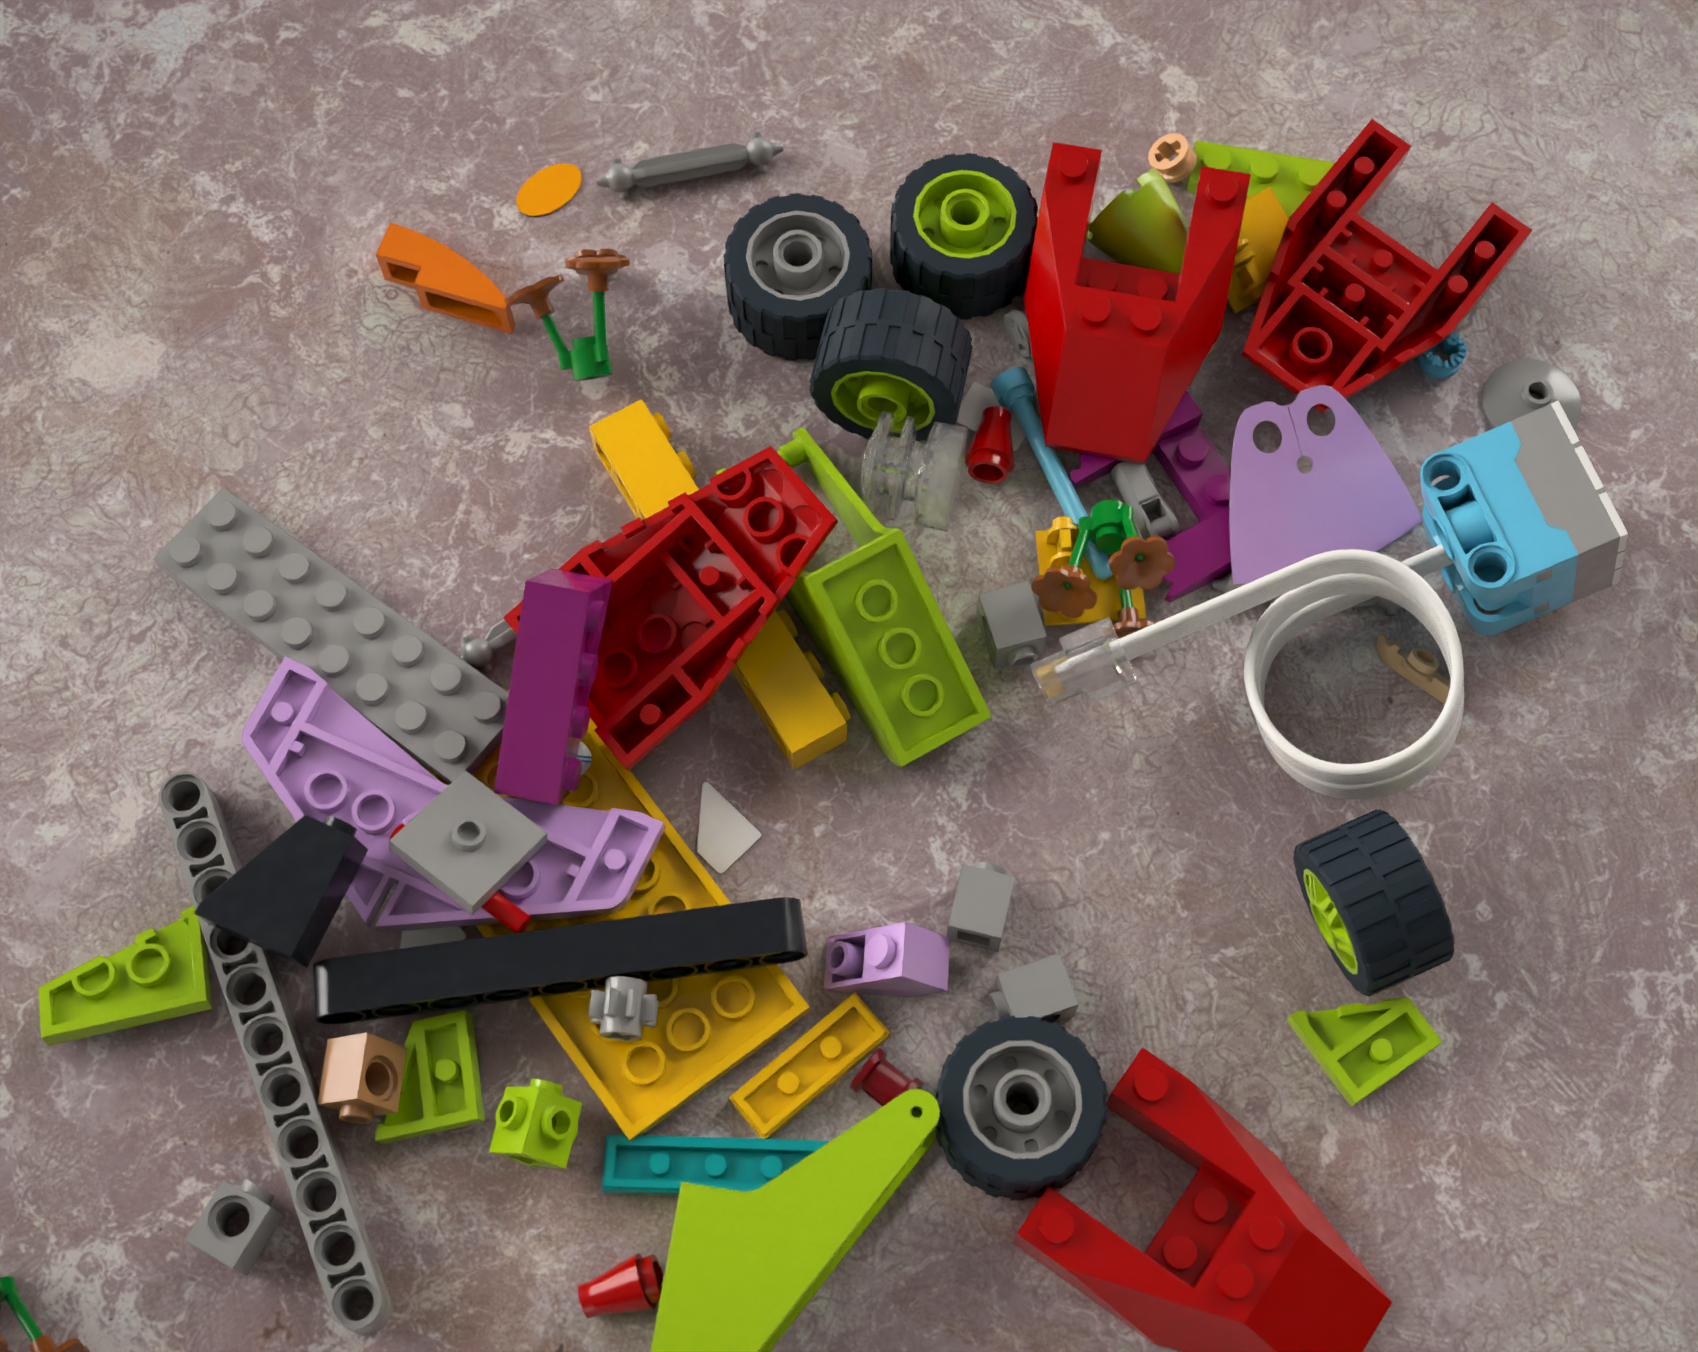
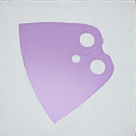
[1229,385,1423,584]

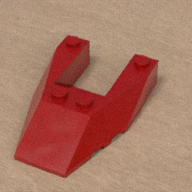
[1241,119,1532,414]
[1024,142,1251,464]
[1012,1047,1392,1352]

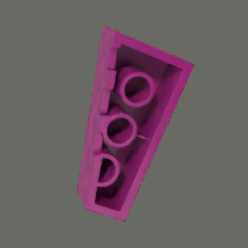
[494,568,613,805]

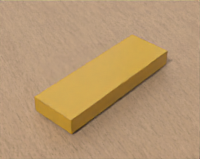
[728,992,891,1139]

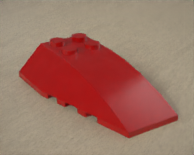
[503,446,838,771]

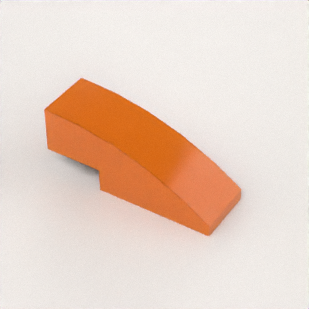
[376,222,516,334]

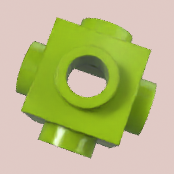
[489,1079,583,1169]

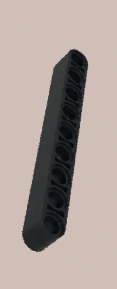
[313,897,808,1024]

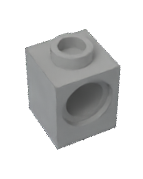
[976,581,1047,669]
[947,862,1015,952]
[989,953,1079,1024]
[184,1179,284,1276]

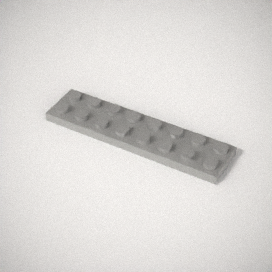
[153,487,509,784]

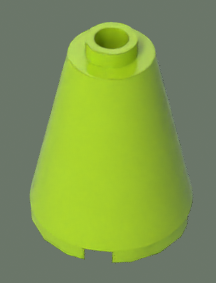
[1087,168,1190,274]

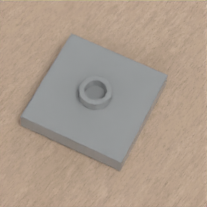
[389,770,547,915]

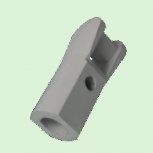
[1110,461,1181,539]

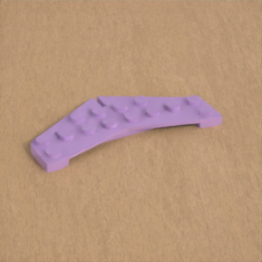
[242,657,665,932]

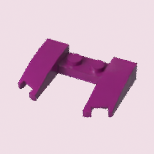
[1068,390,1232,602]

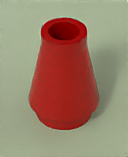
[965,406,1014,484]
[578,1253,664,1319]

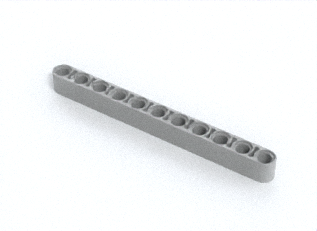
[159,771,392,1335]

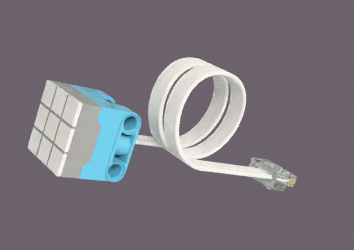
[1029,401,1628,800]

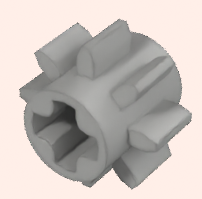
[588,976,659,1041]

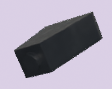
[194,815,368,968]

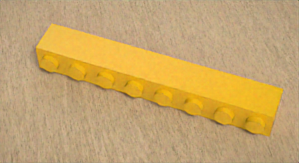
[589,399,851,771]

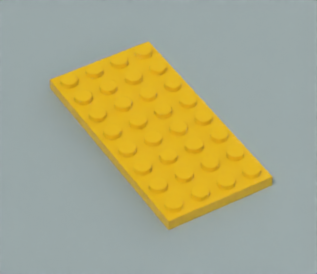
[427,718,810,1141]

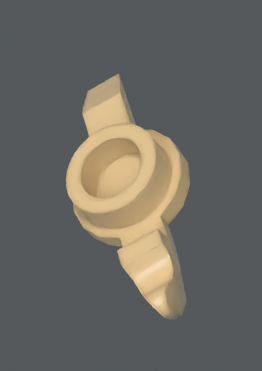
[1376,633,1451,704]

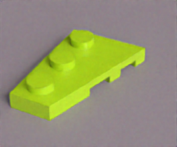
[1187,140,1335,219]
[38,905,213,1046]

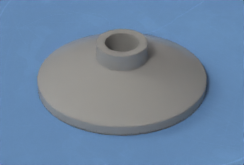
[1481,359,1582,429]

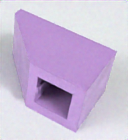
[824,922,951,997]

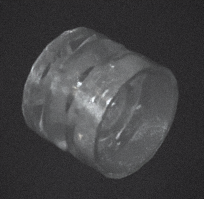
[860,411,968,532]

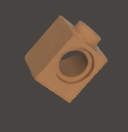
[317,1033,407,1124]

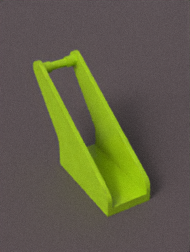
[714,427,992,767]
[651,1089,940,1352]

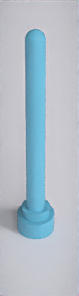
[991,367,1113,580]

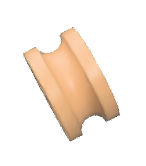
[1148,133,1197,183]

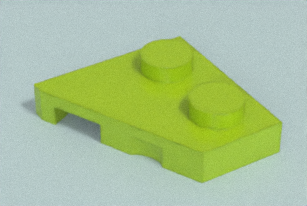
[1286,997,1443,1107]
[375,1010,485,1144]

